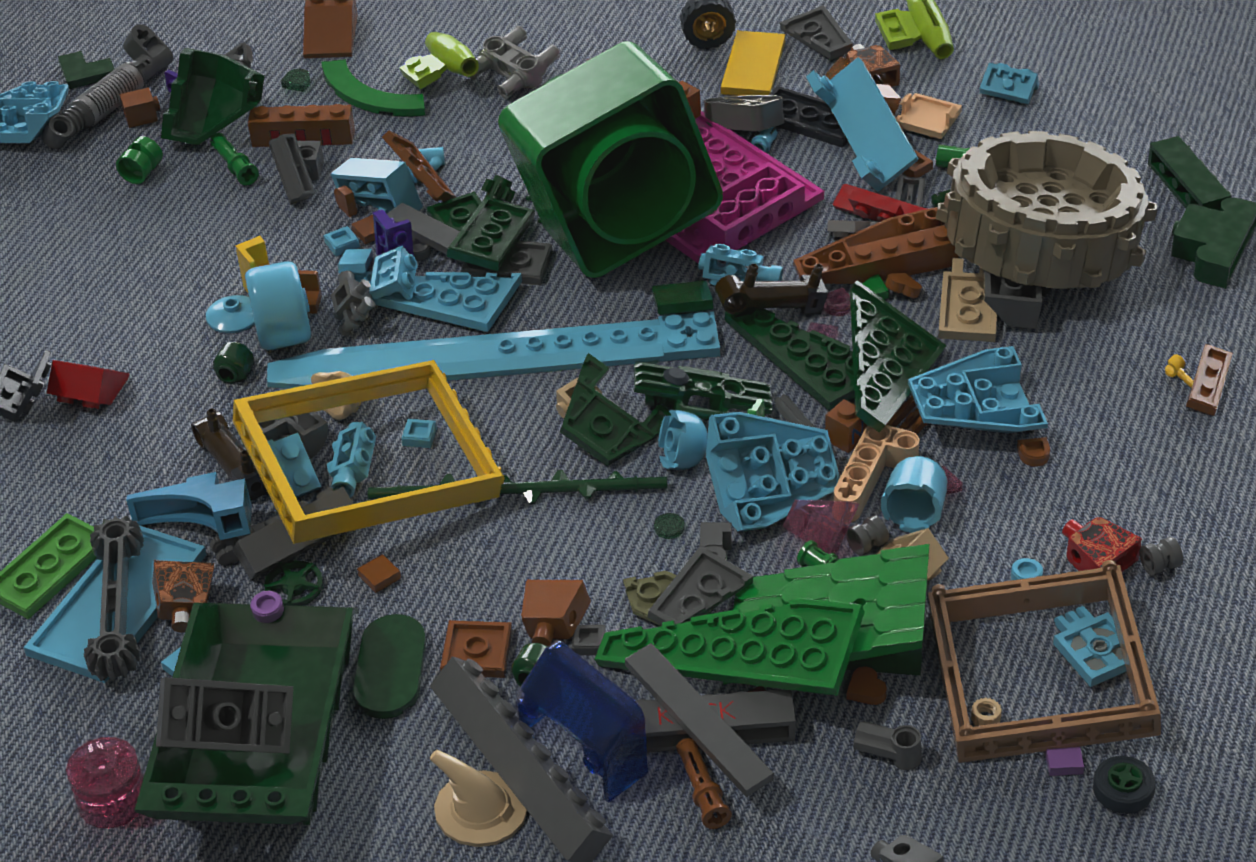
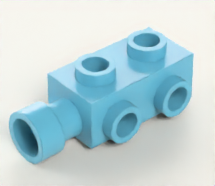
[698,244,783,285]
[327,422,377,497]

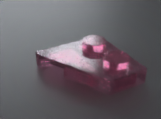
[783,499,859,554]

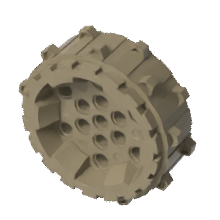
[936,131,1157,289]

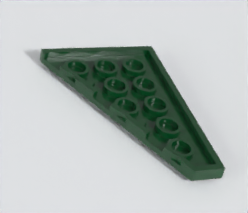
[850,280,947,433]

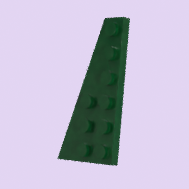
[725,309,855,411]

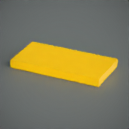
[721,30,785,96]

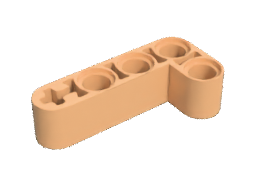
[833,425,920,523]

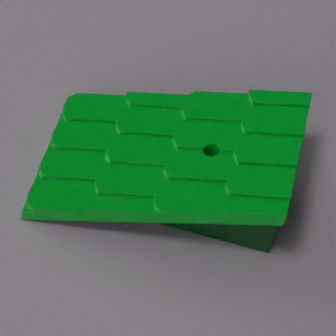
[723,544,930,685]

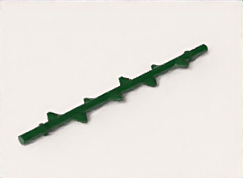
[368,470,668,504]

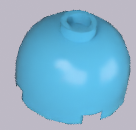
[658,410,708,470]

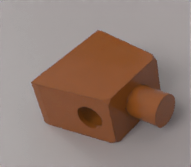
[521,579,591,647]

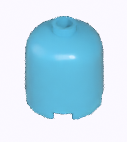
[881,456,948,533]

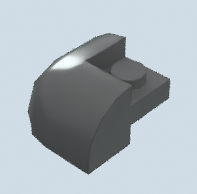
[258,412,328,459]

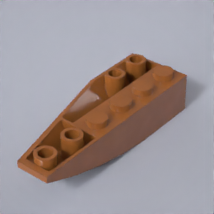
[793,207,959,284]

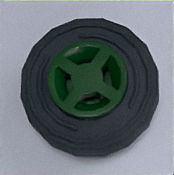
[1093,756,1156,814]

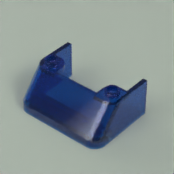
[516,640,648,803]

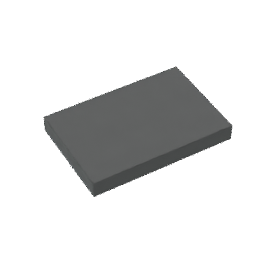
[461,241,553,285]

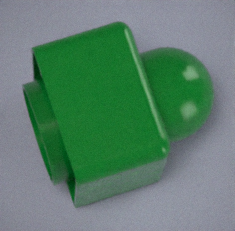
[498,41,723,278]

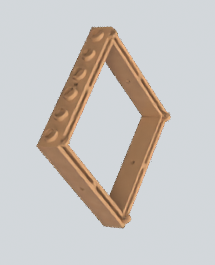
[928,560,1161,763]

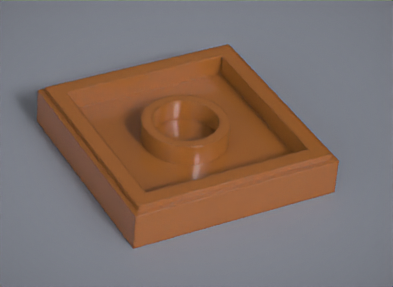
[440,620,512,678]

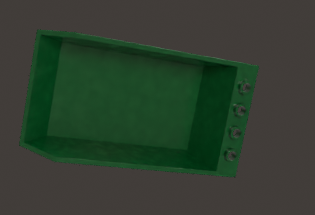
[135,603,359,825]

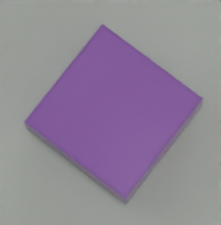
[1045,746,1084,776]

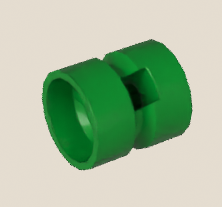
[116,136,163,184]

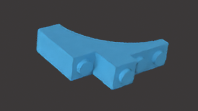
[126,472,252,540]

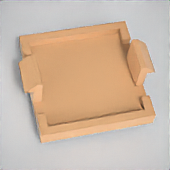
[896,93,962,139]

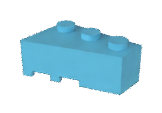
[331,158,423,213]

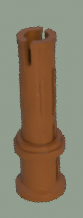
[676,738,732,829]

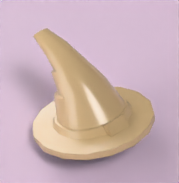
[430,750,528,847]

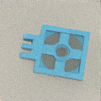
[1053,606,1146,687]

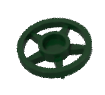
[264,561,323,606]

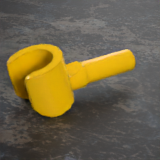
[1165,354,1193,388]

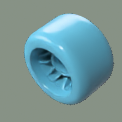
[245,261,311,350]

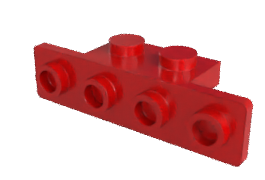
[833,184,926,222]

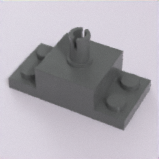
[156,677,294,754]

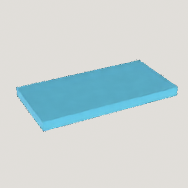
[24,525,207,683]

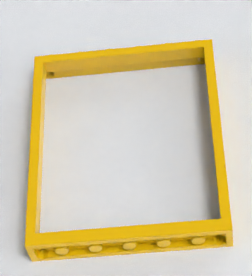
[233,360,504,544]

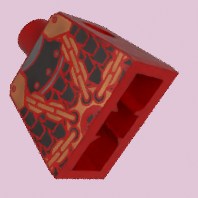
[1062,517,1142,572]

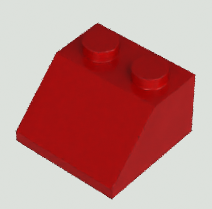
[46,360,129,409]

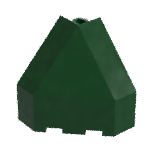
[161,47,265,145]

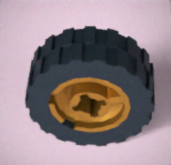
[680,0,736,49]

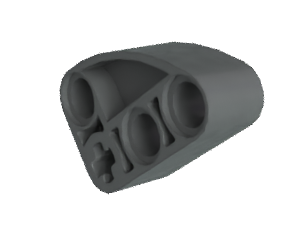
[704,95,784,131]

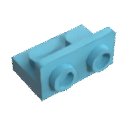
[979,63,1039,104]
[369,246,418,300]
[268,433,321,498]

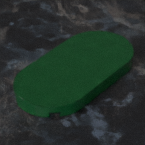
[353,614,426,719]

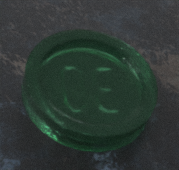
[654,513,685,539]

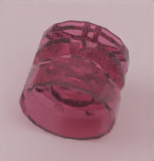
[66,737,143,828]

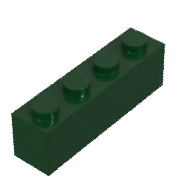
[1148,136,1232,211]

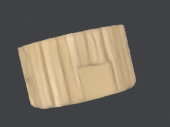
[971,698,1002,726]

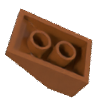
[303,0,358,58]

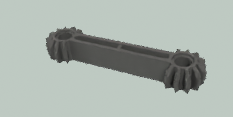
[84,515,144,682]

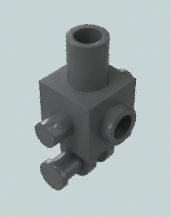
[331,271,375,337]

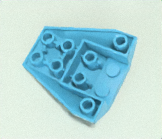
[0,81,69,143]
[908,346,1048,433]
[706,412,840,532]

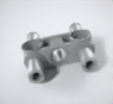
[469,26,561,99]

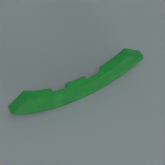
[321,59,425,117]

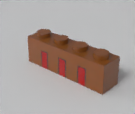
[248,104,355,147]

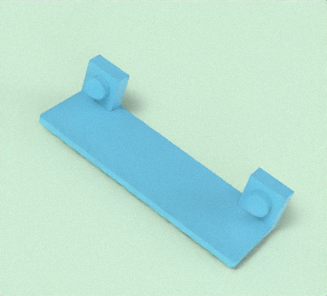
[806,57,918,192]

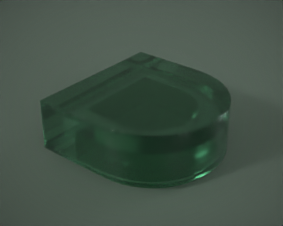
[281,69,311,92]

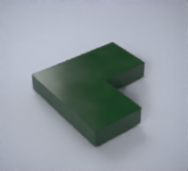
[58,51,115,89]

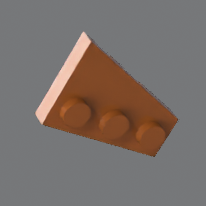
[382,130,456,202]

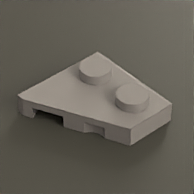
[827,220,879,237]

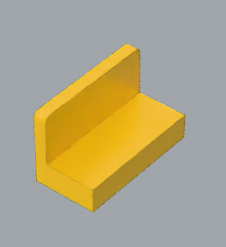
[235,236,269,292]

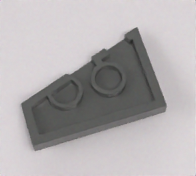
[780,5,853,60]

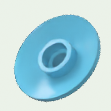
[206,295,255,333]

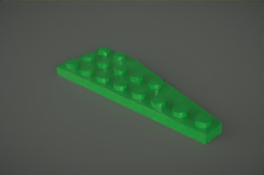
[594,598,865,696]

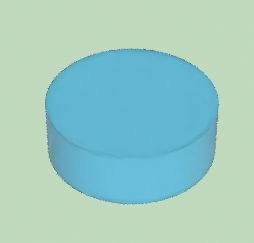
[1011,558,1043,580]

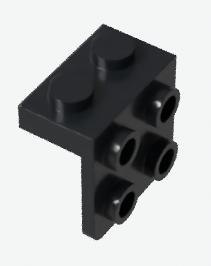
[0,350,52,423]

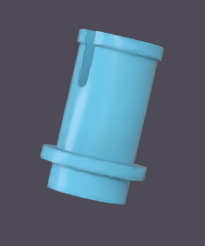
[751,127,777,153]

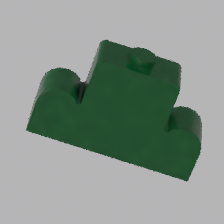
[1171,197,1256,289]

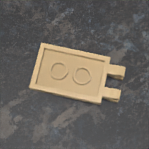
[938,258,997,342]

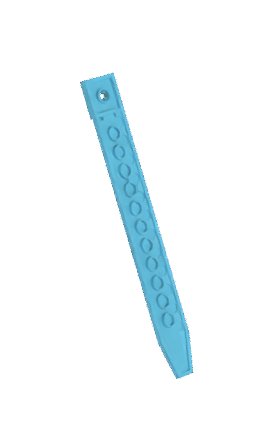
[267,311,720,389]

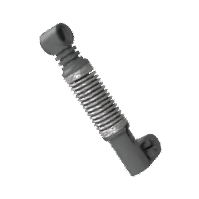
[42,24,173,149]

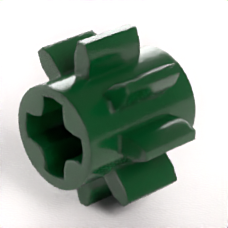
[481,175,516,203]

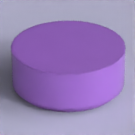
[250,591,284,623]

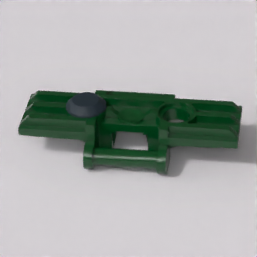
[633,362,772,420]

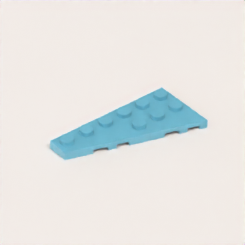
[354,271,522,332]

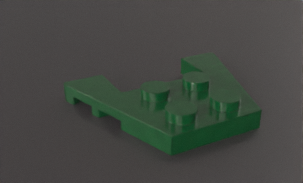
[560,353,671,466]

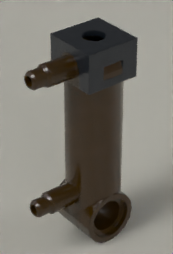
[715,264,828,314]
[191,408,268,500]

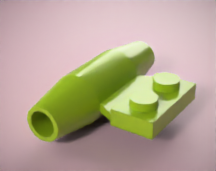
[875,0,954,59]
[400,32,479,89]

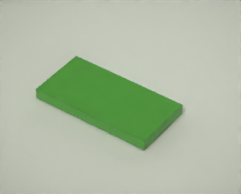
[0,513,97,619]

